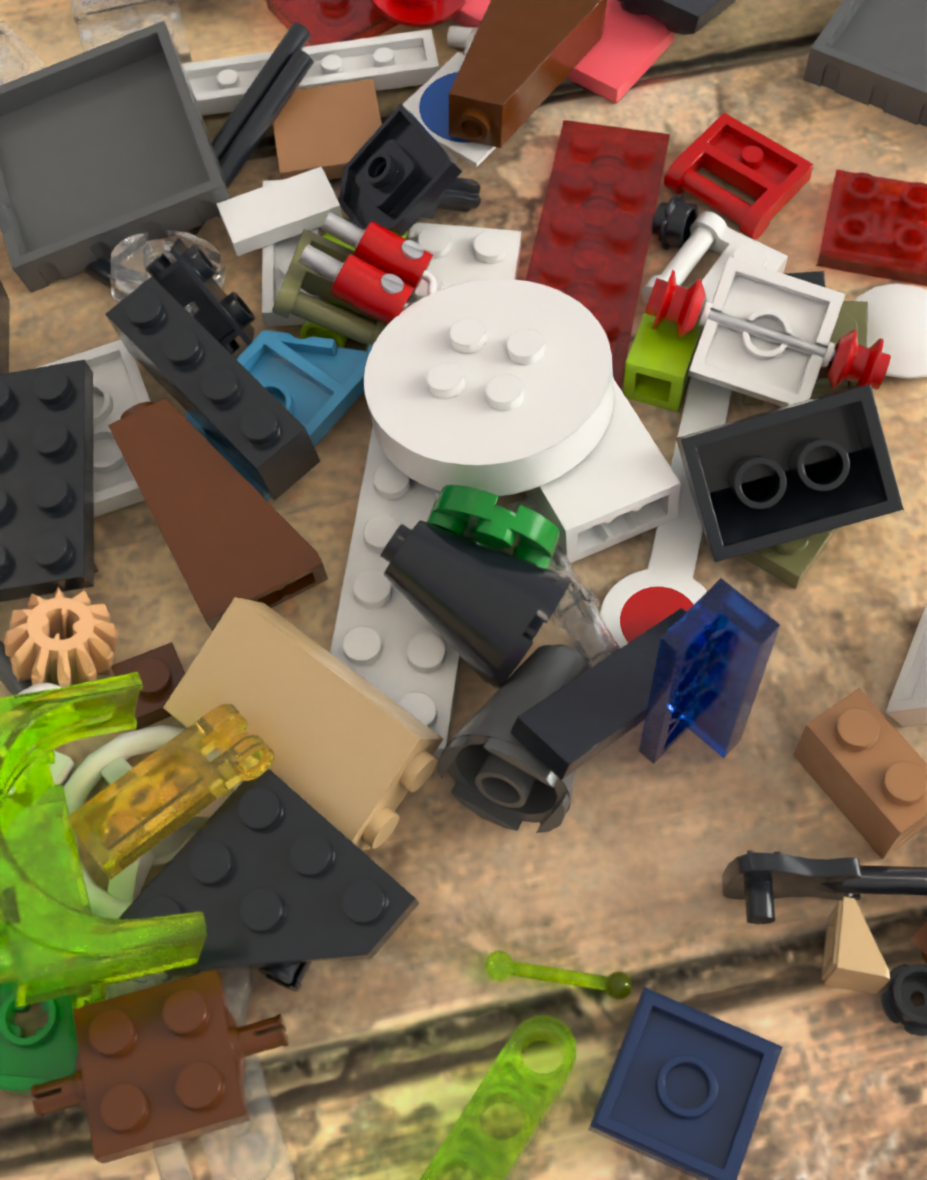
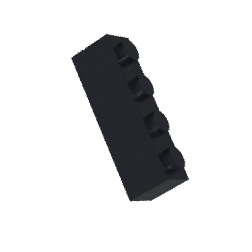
[105,276,320,501]

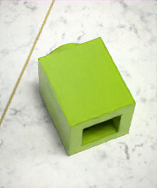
[622,312,703,412]

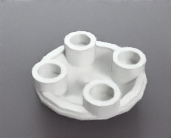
[855,283,927,379]

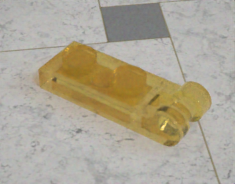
[66,703,274,879]

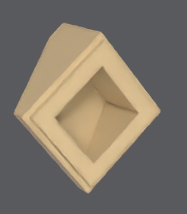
[821,897,890,994]

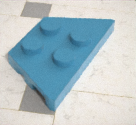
[185,330,373,501]

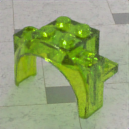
[0,672,207,1009]

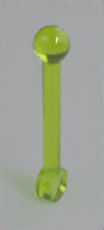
[485,951,633,1000]

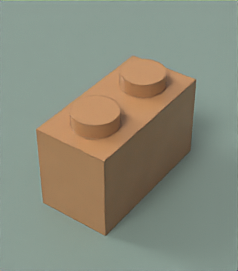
[793,688,927,859]

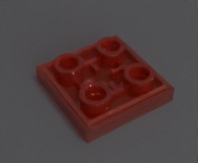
[816,169,927,286]

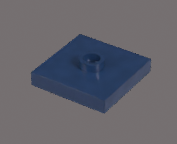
[589,987,783,1180]

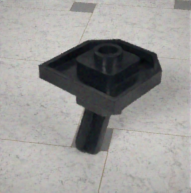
[338,104,481,236]

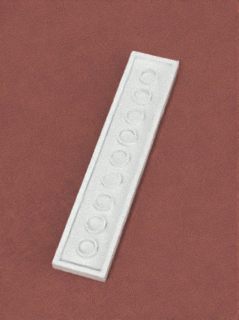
[330,222,522,758]

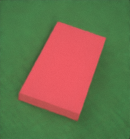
[451,0,675,104]

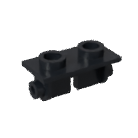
[145,238,255,355]

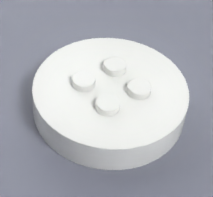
[364,279,614,496]

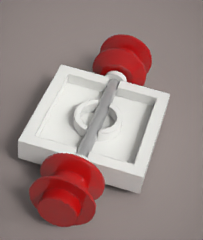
[645,256,891,407]

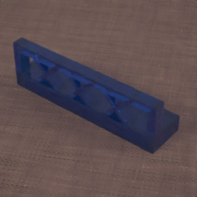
[639,578,780,764]

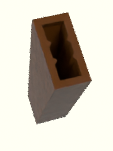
[449,0,607,148]
[108,398,328,631]

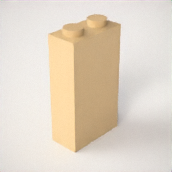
[163,597,443,851]

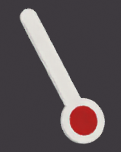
[599,377,732,656]

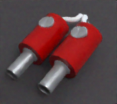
[299,211,437,325]

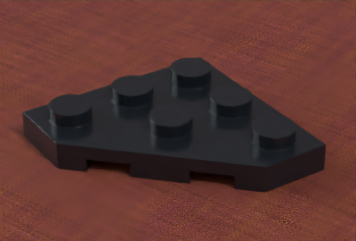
[113,762,419,975]

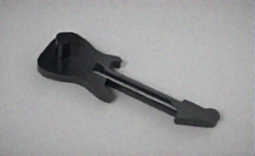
[722,851,927,924]

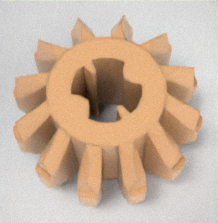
[4,587,118,693]

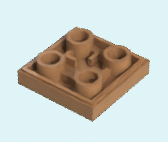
[273,79,382,180]

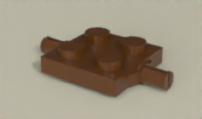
[31,968,289,1164]

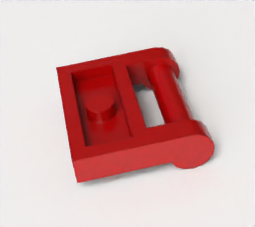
[663,113,814,240]

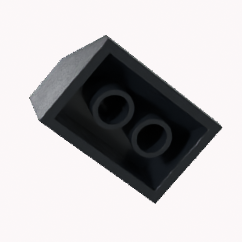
[676,384,904,562]

